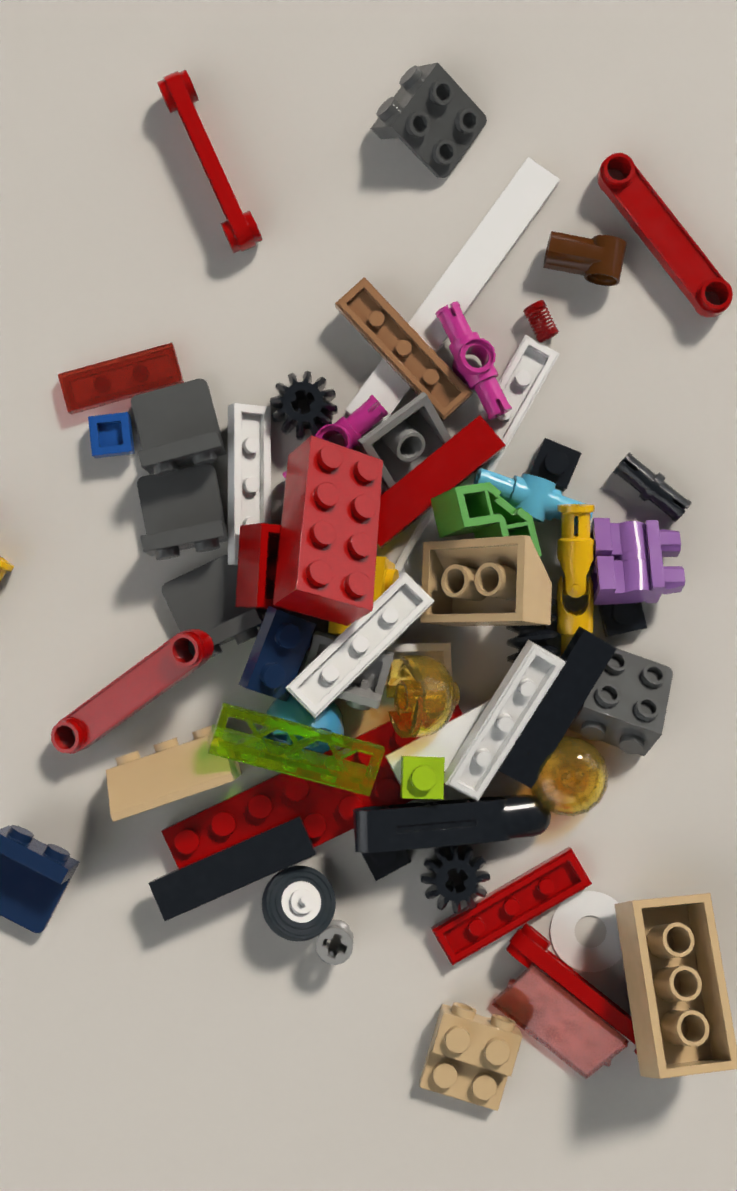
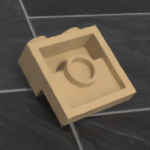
[419,1002,523,1111]

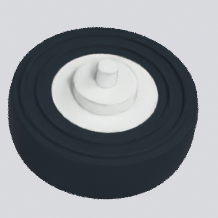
[262,866,336,942]

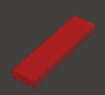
[377,415,506,549]
[431,847,592,965]

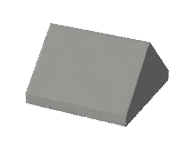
[358,392,451,489]

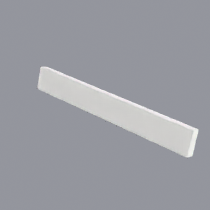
[345,157,560,430]
[395,335,560,588]

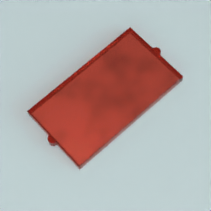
[492,964,629,1079]

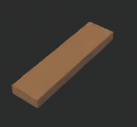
[335,277,473,422]

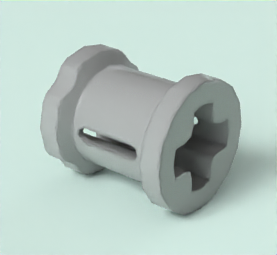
[316,919,354,965]

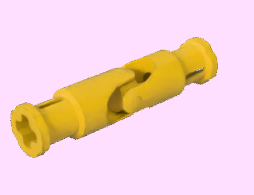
[557,504,595,657]

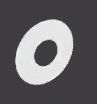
[550,891,622,972]

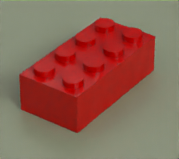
[273,435,383,626]

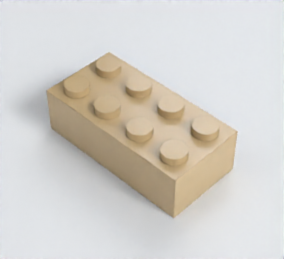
[614,893,737,1079]

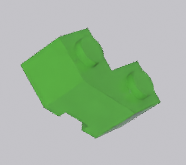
[431,482,542,557]

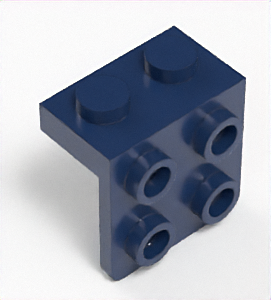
[238,606,316,702]
[0,825,80,933]

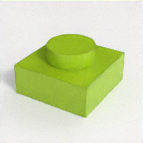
[400,756,445,800]

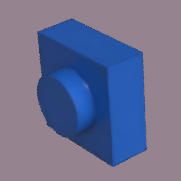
[88,412,135,458]

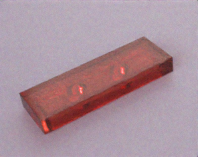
[58,343,184,415]

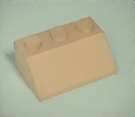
[420,535,552,627]
[106,724,242,822]

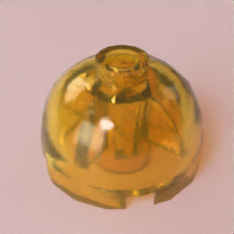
[386,655,460,738]
[529,735,609,817]

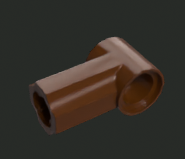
[543,231,627,286]

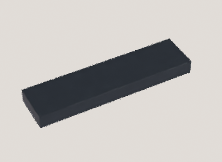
[498,626,617,789]
[148,815,317,921]

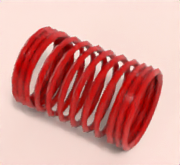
[523,300,559,342]

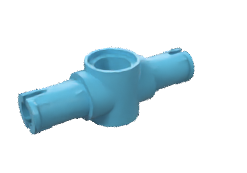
[473,468,593,525]

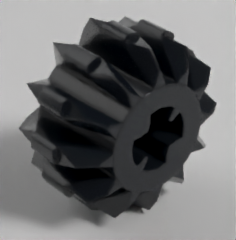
[270,371,338,440]
[420,845,490,914]

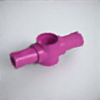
[435,301,512,420]
[282,395,389,479]

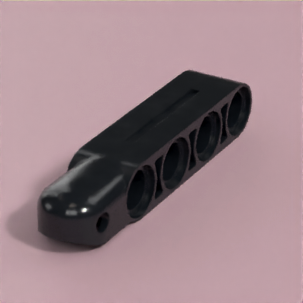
[353,794,551,853]

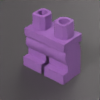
[590,518,685,605]

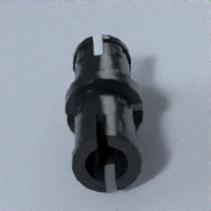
[613,452,692,522]

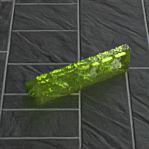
[208,703,385,796]

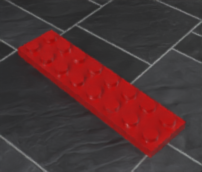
[161,691,462,869]

